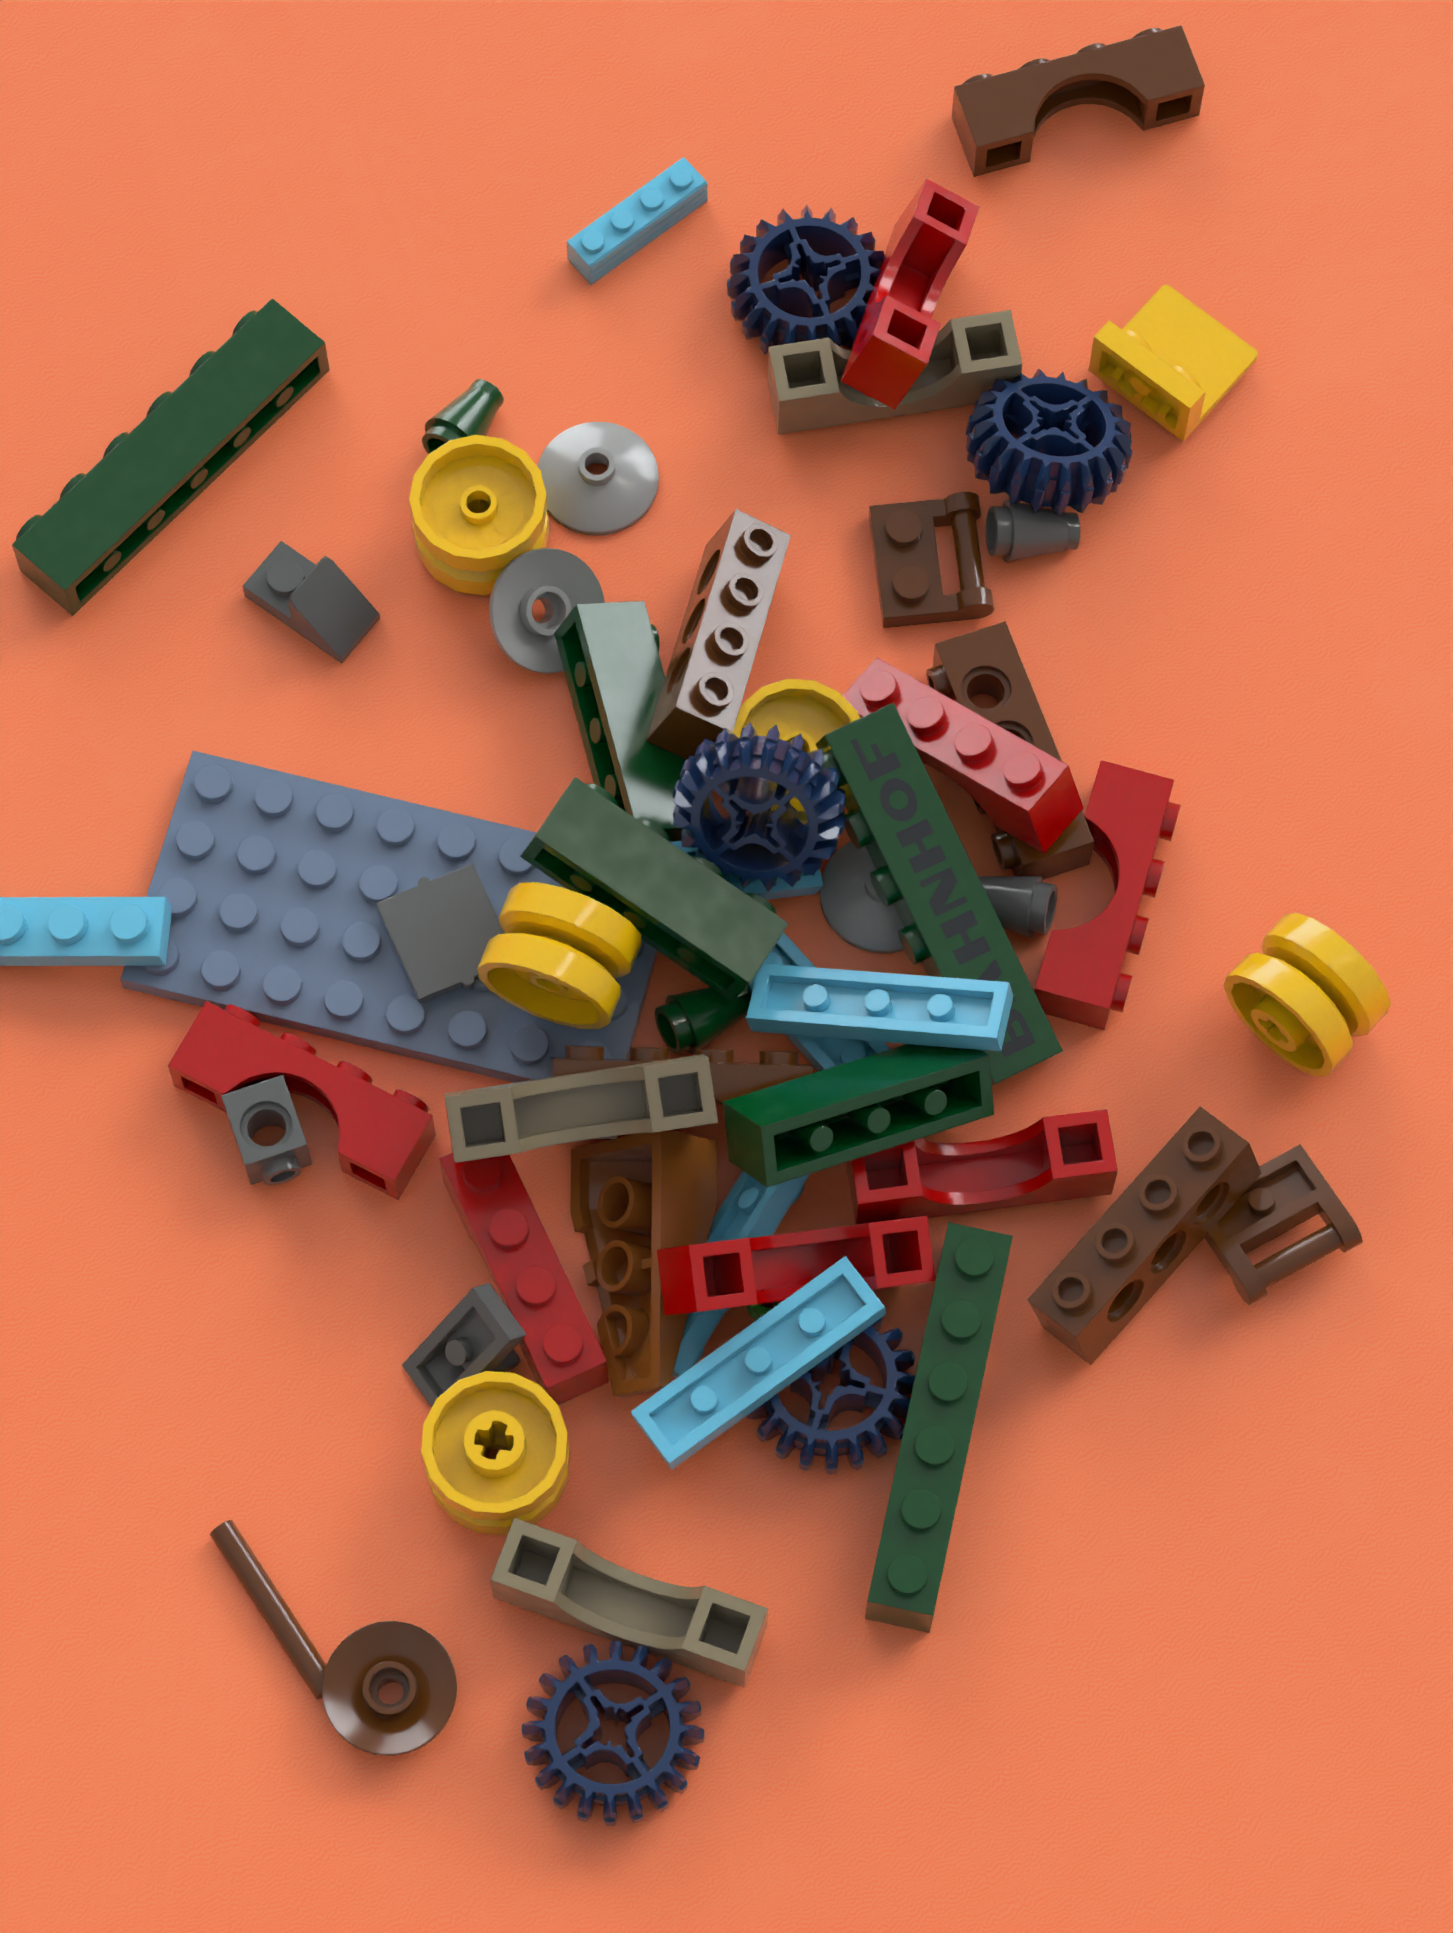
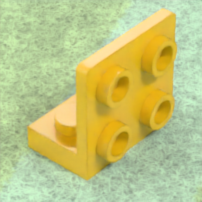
[1088,285,1258,442]

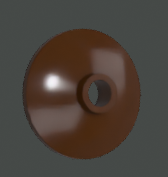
[322,1621,457,1756]

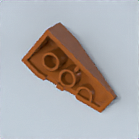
[570,1130,717,1397]

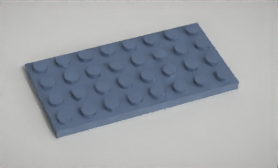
[120,751,658,1083]

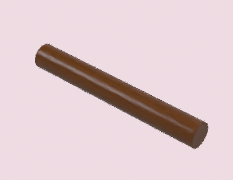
[210,1520,326,1699]

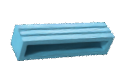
[567,157,708,285]

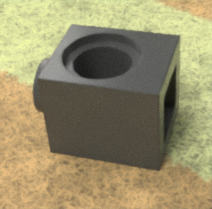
[221,1075,312,1185]

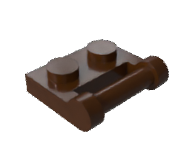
[869,492,994,628]
[1205,1144,1363,1305]

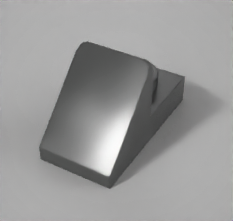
[243,541,380,664]
[402,1283,527,1407]

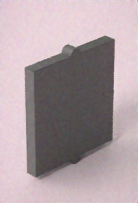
[376,863,505,1003]

